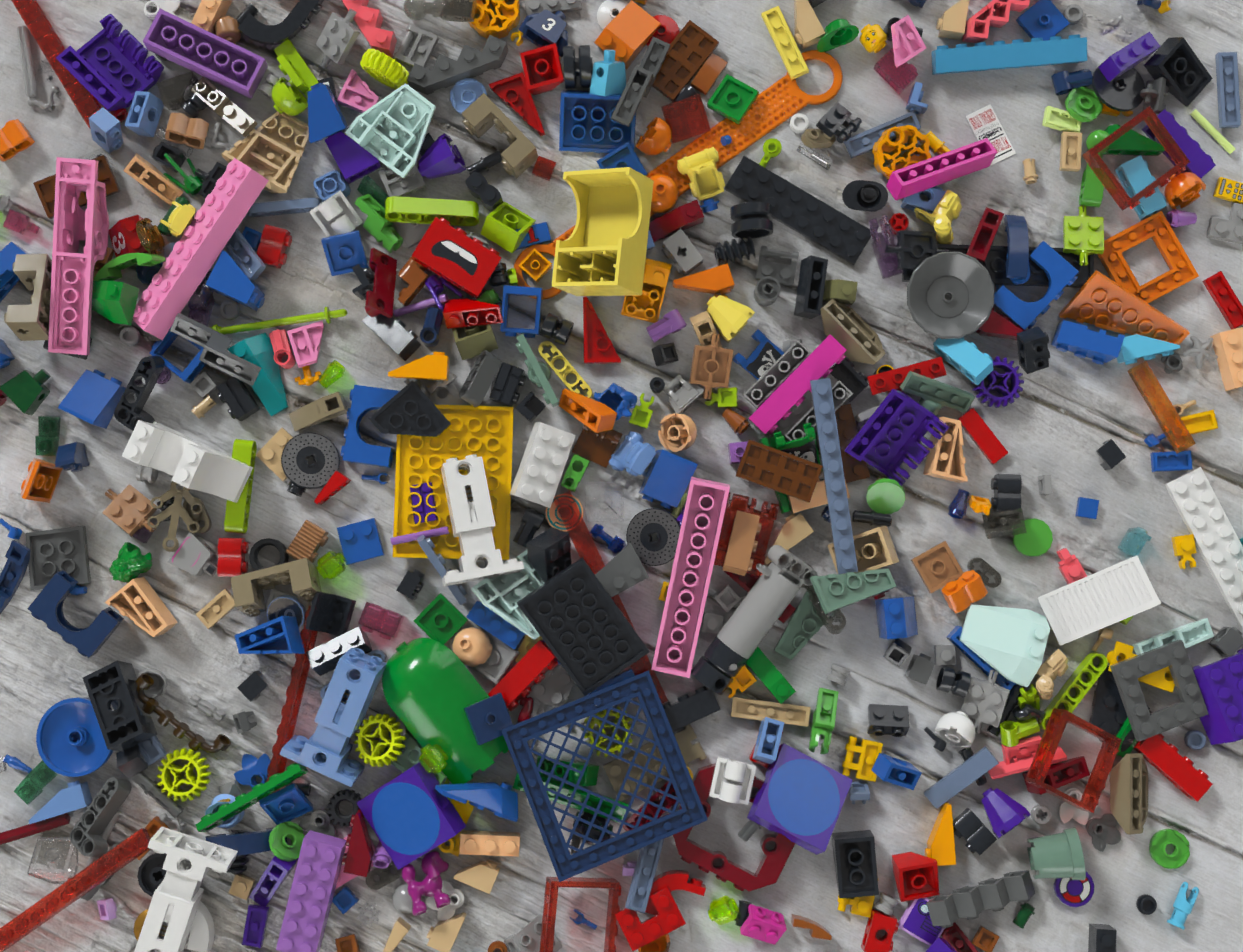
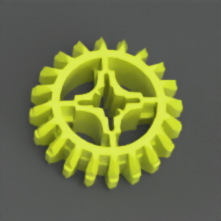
[360,49,409,90]
[582,706,634,758]
[353,713,407,767]
[156,748,211,802]

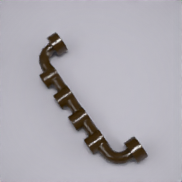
[136,673,231,753]

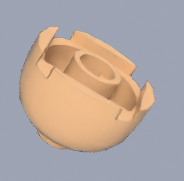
[658,413,697,452]
[452,627,492,667]

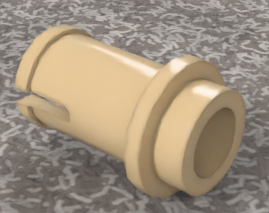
[1022,158,1039,184]
[191,395,217,419]

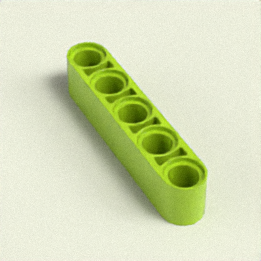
[385,196,479,227]
[224,439,257,534]
[1038,653,1108,733]

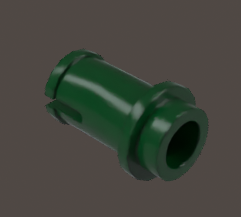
[1012,902,1035,929]

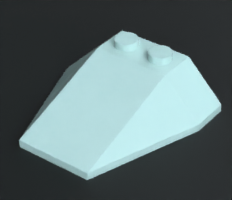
[345,83,436,179]
[471,550,545,640]
[960,604,1050,688]

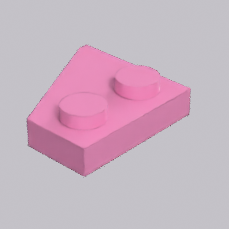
[891,15,926,68]
[337,69,380,113]
[287,321,324,368]

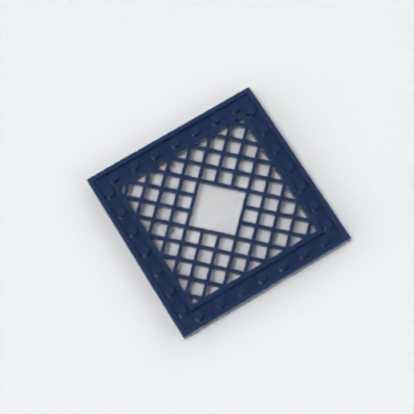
[501,671,708,882]

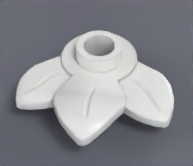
[144,0,180,20]
[1059,788,1097,825]
[425,880,465,921]

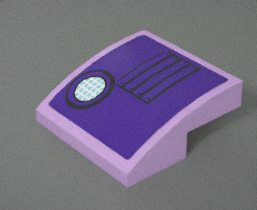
[898,897,945,946]

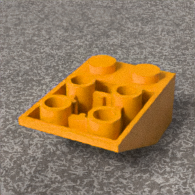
[621,258,672,323]

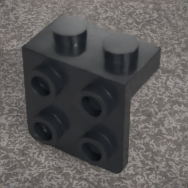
[306,591,356,636]

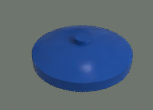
[36,697,113,777]

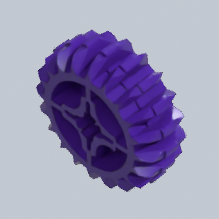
[971,356,1024,408]

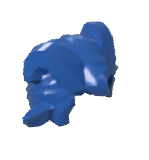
[594,383,637,421]

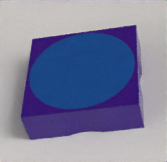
[747,743,853,855]
[356,759,466,870]

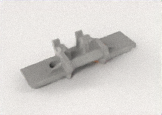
[390,347,470,405]

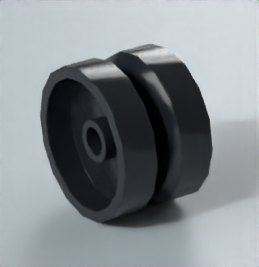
[563,45,593,89]
[730,202,773,239]
[137,853,167,897]

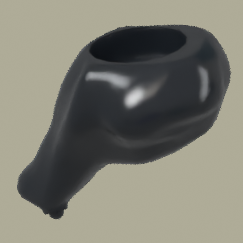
[1013,704,1045,721]

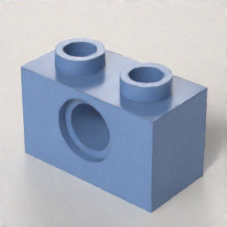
[124,91,165,137]
[89,107,123,154]
[901,186,946,214]
[752,717,785,764]

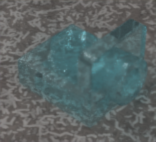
[1118,527,1152,557]

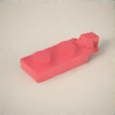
[1057,548,1087,584]

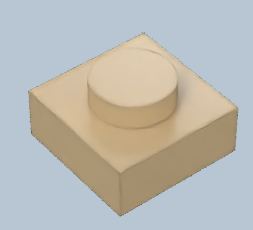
[229,874,256,900]

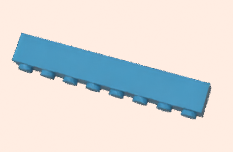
[931,34,1087,75]

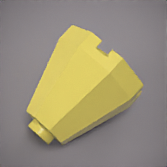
[707,295,755,343]

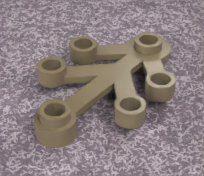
[147,481,203,552]

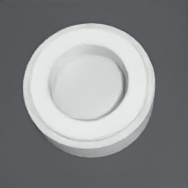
[789,113,809,134]

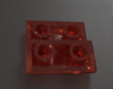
[661,94,711,143]

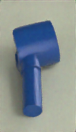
[1144,430,1172,447]
[362,473,388,485]
[0,518,22,540]
[570,909,597,930]

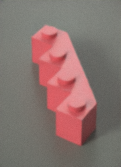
[341,0,397,58]
[962,0,1030,43]

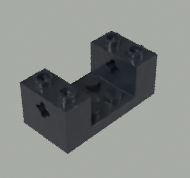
[83,660,157,751]

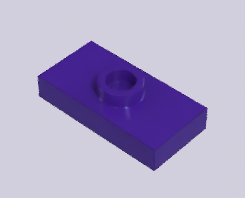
[242,904,269,948]

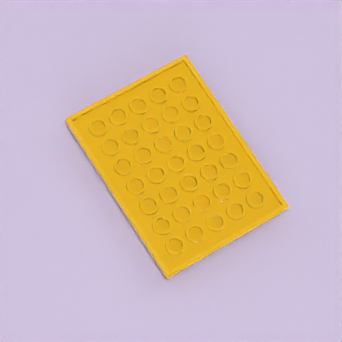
[393,404,514,560]

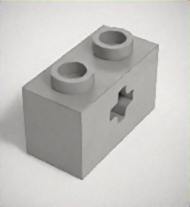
[662,229,704,276]

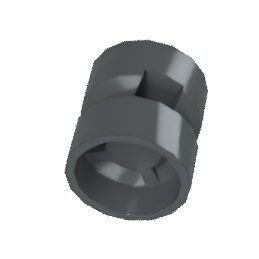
[754,276,781,306]

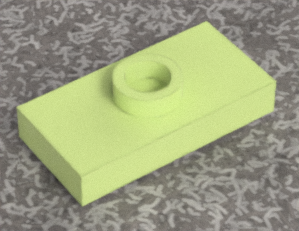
[1042,106,1082,133]

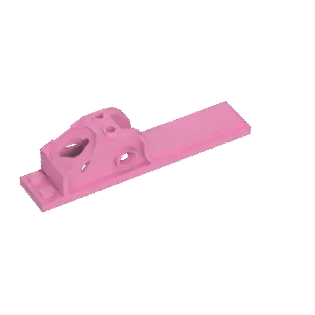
[48,157,109,355]

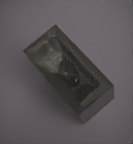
[982,508,1027,539]

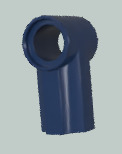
[1051,69,1093,95]
[420,307,444,347]

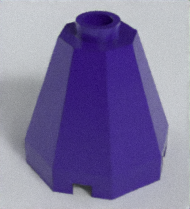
[417,133,466,179]
[981,788,1031,839]

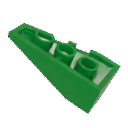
[92,281,140,326]

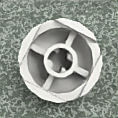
[935,711,976,748]

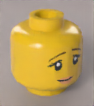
[859,24,887,53]

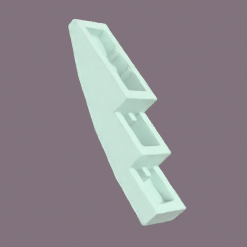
[1133,618,1214,655]

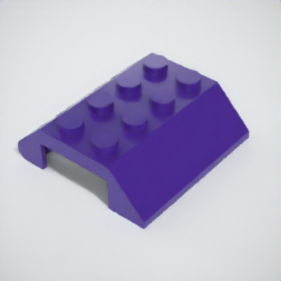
[56,14,164,112]
[845,389,949,487]
[1192,649,1243,745]

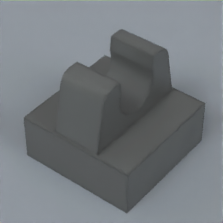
[232,711,257,734]

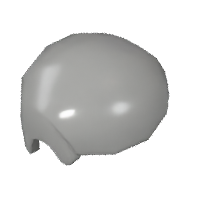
[136,669,167,698]
[392,883,425,914]

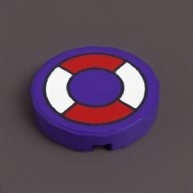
[1053,872,1094,907]

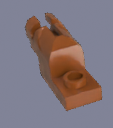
[398,257,429,306]

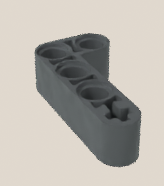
[70,777,132,858]

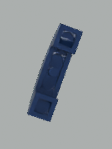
[1004,214,1029,280]
[0,540,31,614]
[205,828,287,855]

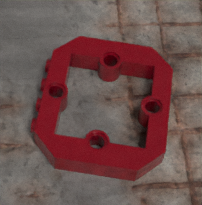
[673,763,795,892]

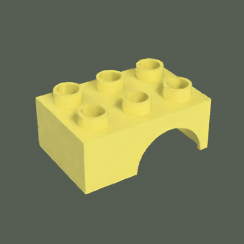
[552,167,654,296]

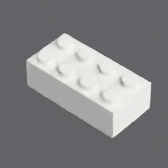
[510,422,576,508]

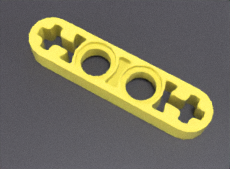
[538,341,592,398]

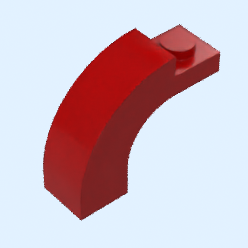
[645,870,706,915]

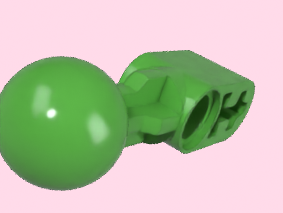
[1079,130,1111,208]

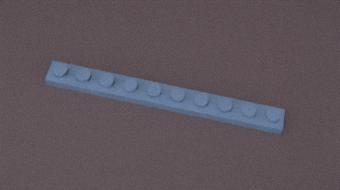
[810,378,858,574]

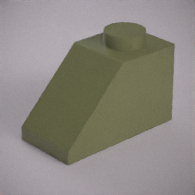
[823,279,858,305]

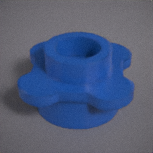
[700,198,719,213]

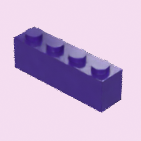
[1141,109,1216,178]

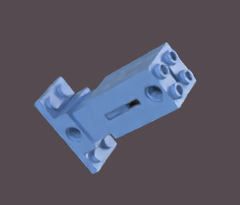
[279,647,387,787]

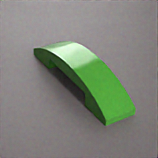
[94,253,166,281]

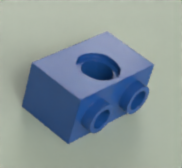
[872,753,922,790]

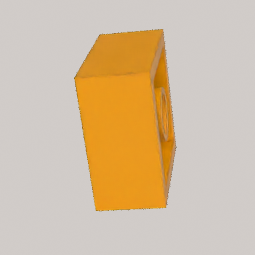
[518,248,552,283]

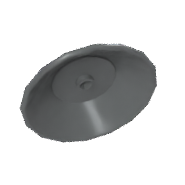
[907,252,994,339]

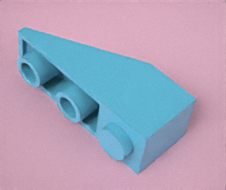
[1117,334,1180,365]

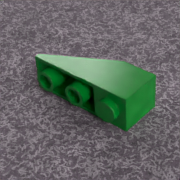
[537,756,599,786]

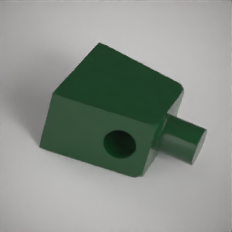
[0,369,51,416]

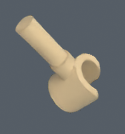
[1170,400,1196,416]
[1091,627,1113,652]

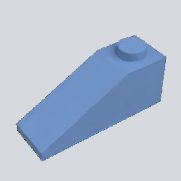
[28,780,93,824]

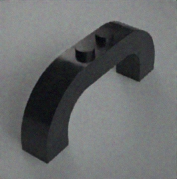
[238,0,324,45]

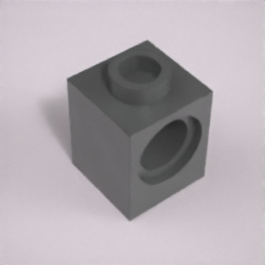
[1208,627,1243,657]
[905,653,935,685]

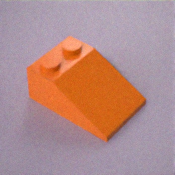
[594,0,661,70]
[20,458,62,503]

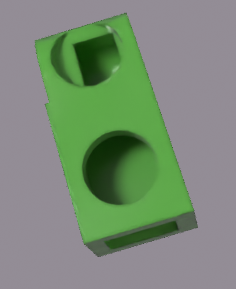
[561,454,591,493]

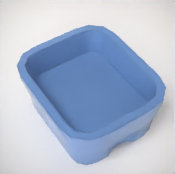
[313,170,351,203]

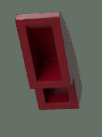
[966,207,1004,262]

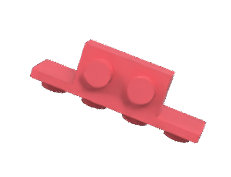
[988,735,1067,779]

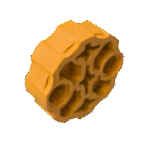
[465,0,520,39]
[872,125,931,180]

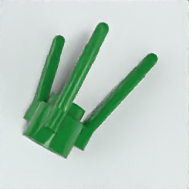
[164,153,203,195]

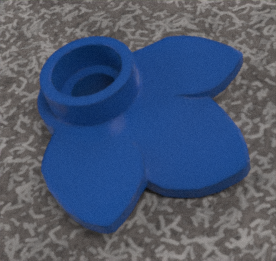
[234,753,271,788]

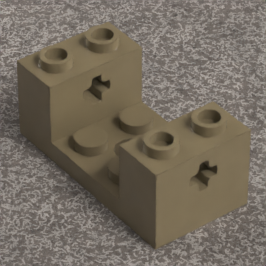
[462,93,538,179]
[4,254,52,341]
[230,558,322,617]

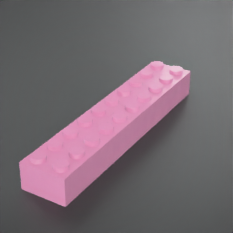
[133,158,269,340]
[651,477,730,678]

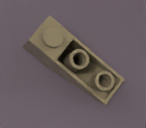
[289,392,348,432]

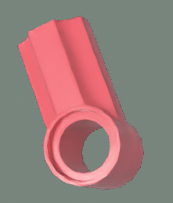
[269,329,296,369]

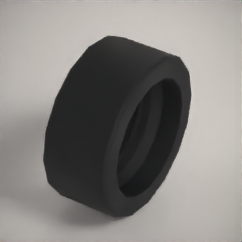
[249,538,289,571]

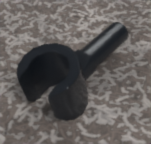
[924,727,946,752]

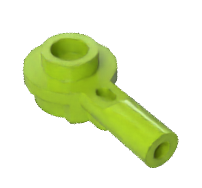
[759,138,782,167]

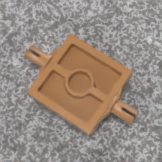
[689,333,733,399]
[102,484,157,537]

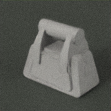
[663,374,704,414]

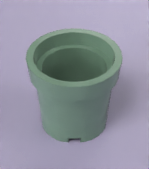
[1027,827,1086,880]

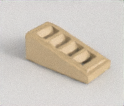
[383,917,411,952]

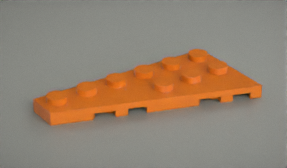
[1059,270,1190,345]

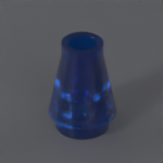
[947,489,970,519]

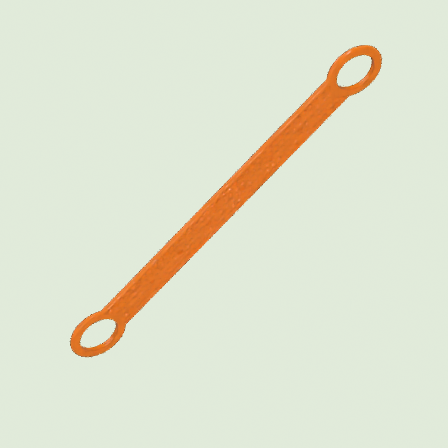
[514,50,843,300]

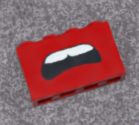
[411,217,502,299]

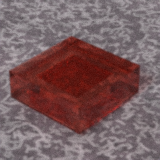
[532,156,556,181]

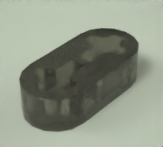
[967,558,1002,588]

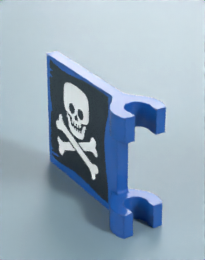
[732,329,784,380]

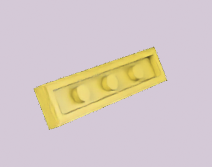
[761,6,809,80]

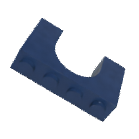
[27,570,124,658]

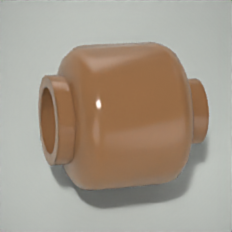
[215,16,241,44]

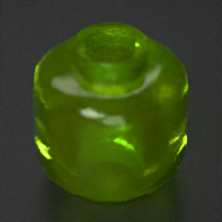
[316,551,346,579]
[419,744,448,774]
[708,895,739,925]

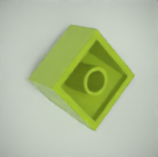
[480,201,536,253]

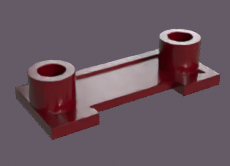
[365,248,397,318]

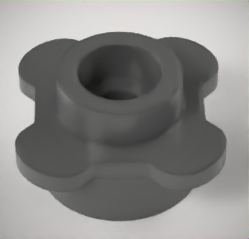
[1161,352,1183,374]

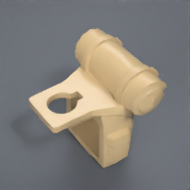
[1034,649,1068,700]

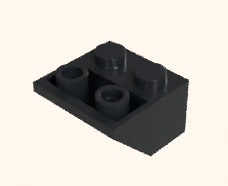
[527,527,572,583]

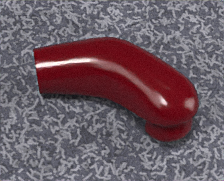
[518,697,534,723]

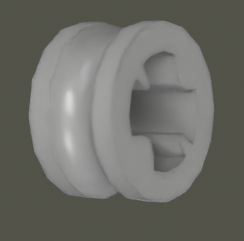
[1030,805,1051,824]

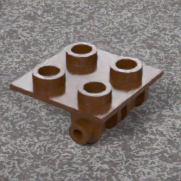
[572,425,623,468]

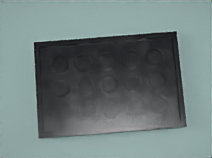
[517,557,649,696]

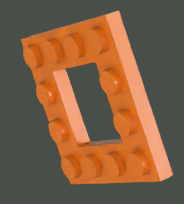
[1097,210,1199,303]

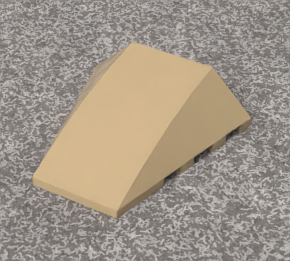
[221,111,309,193]

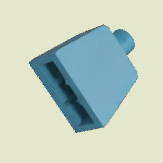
[590,50,626,96]

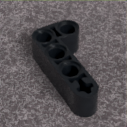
[114,355,165,431]

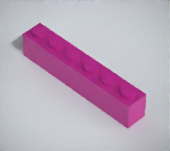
[886,138,997,200]
[748,334,847,435]

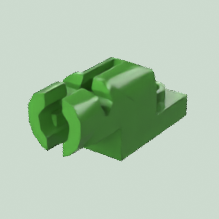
[355,194,403,253]
[809,688,839,754]

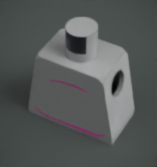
[168,532,217,576]

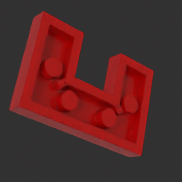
[615,886,686,951]

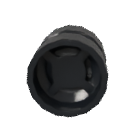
[540,313,574,346]
[936,666,971,698]

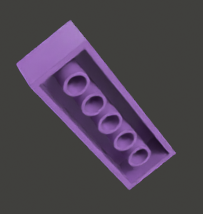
[143,9,268,99]
[276,830,346,952]

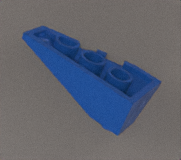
[435,782,518,822]

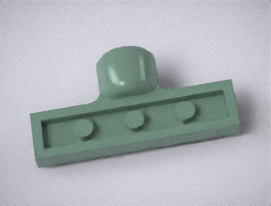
[515,334,560,407]
[900,371,975,416]

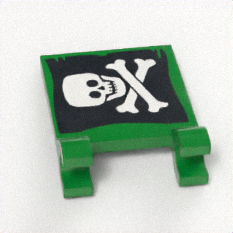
[773,423,822,471]

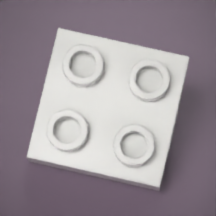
[309,190,363,237]
[709,756,756,805]

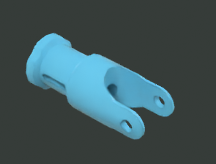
[1167,882,1199,930]

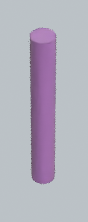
[393,294,448,317]
[390,526,449,545]

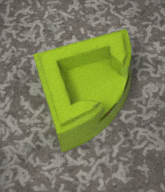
[507,268,518,286]

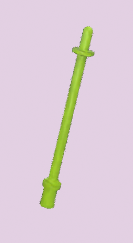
[209,306,347,335]

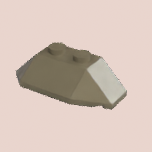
[820,299,886,365]
[1109,753,1148,835]

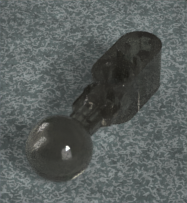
[403,0,476,22]
[800,564,846,634]

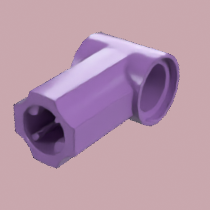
[646,309,687,343]

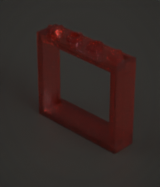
[1082,106,1190,211]
[1025,708,1122,813]
[539,877,621,952]

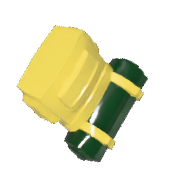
[157,196,196,237]

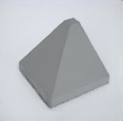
[219,780,243,797]

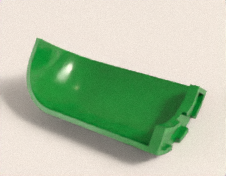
[382,638,509,784]

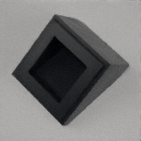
[652,342,679,367]
[883,638,911,667]

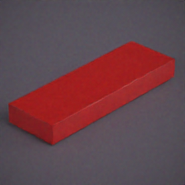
[1202,271,1243,330]
[957,408,1008,465]

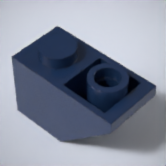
[55,442,89,472]

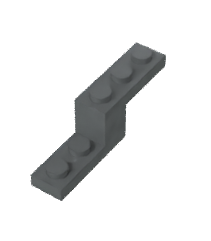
[611,37,671,127]
[170,313,261,386]

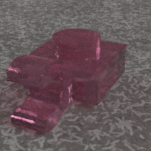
[3,209,40,235]

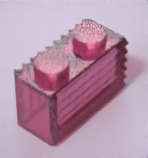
[873,48,918,95]
[358,602,405,640]

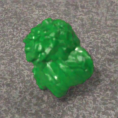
[109,542,152,583]

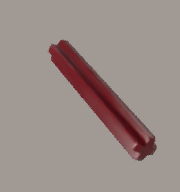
[0,813,70,845]

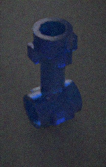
[590,523,625,554]

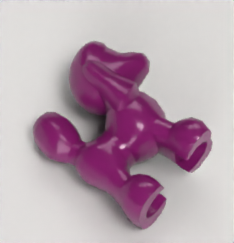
[402,851,451,916]

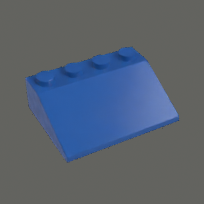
[559,90,636,153]

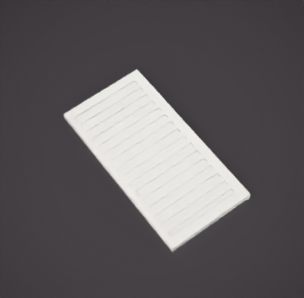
[1037,555,1161,646]

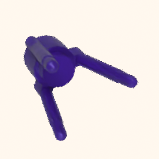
[425,275,462,310]

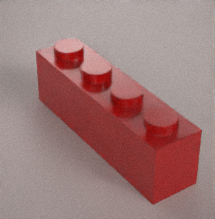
[488,640,559,712]
[1133,733,1213,802]

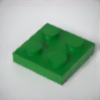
[707,74,759,124]
[414,593,468,645]

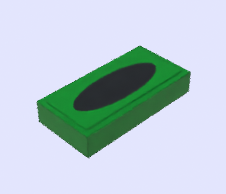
[1108,717,1137,757]

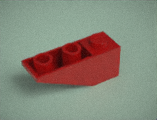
[443,298,503,329]

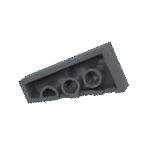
[595,542,649,598]

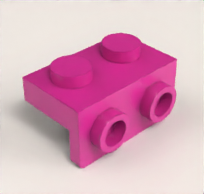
[740,904,787,945]

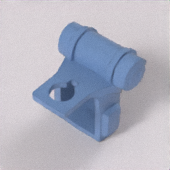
[608,431,656,476]

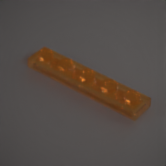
[1127,361,1196,454]

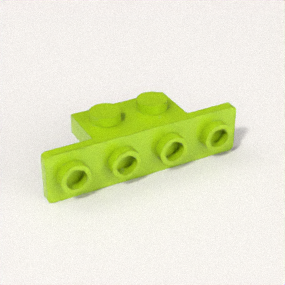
[274,39,319,99]

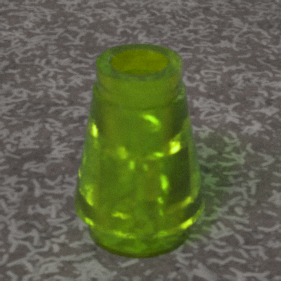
[318,360,346,388]

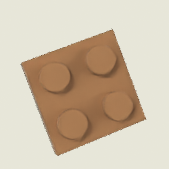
[911,541,964,593]

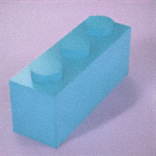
[1114,155,1167,220]
[933,337,994,385]

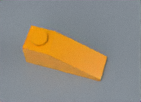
[388,352,450,381]
[925,802,956,866]

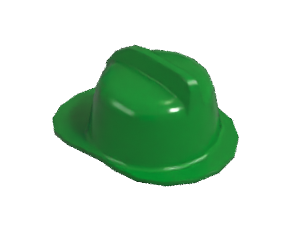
[817,19,859,52]

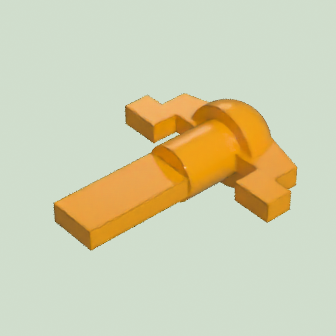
[294,365,321,386]

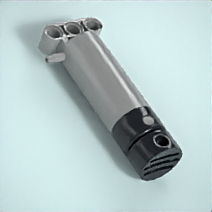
[691,545,818,695]

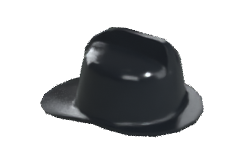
[842,180,888,212]

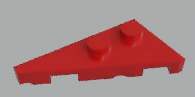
[489,72,545,136]
[583,297,621,364]

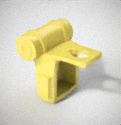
[677,147,725,201]
[914,190,962,244]

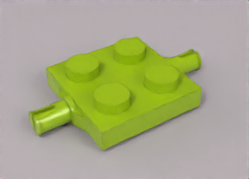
[1063,205,1104,266]

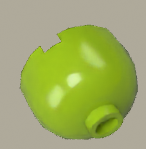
[271,77,308,116]

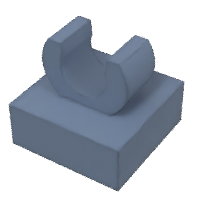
[848,781,870,804]

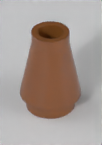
[722,408,750,435]

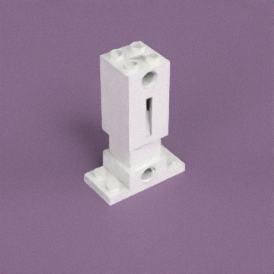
[441,454,524,587]
[134,827,238,952]

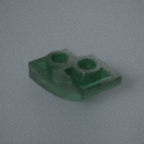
[35,415,60,456]
[14,760,57,805]

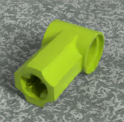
[1000,717,1040,747]

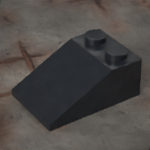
[1144,37,1213,106]
[832,830,879,898]

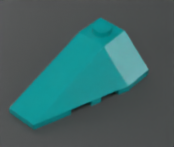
[228,333,288,416]

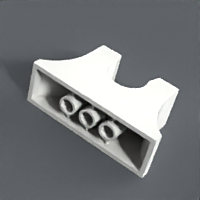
[122,420,253,503]

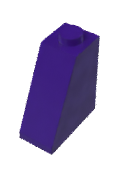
[325,131,382,184]

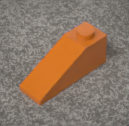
[673,263,735,295]
[558,388,617,433]

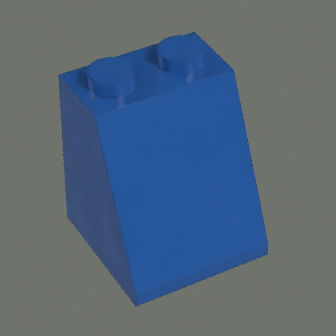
[307,82,349,143]
[205,250,265,312]
[58,369,126,429]
[639,449,698,510]
[875,596,918,639]

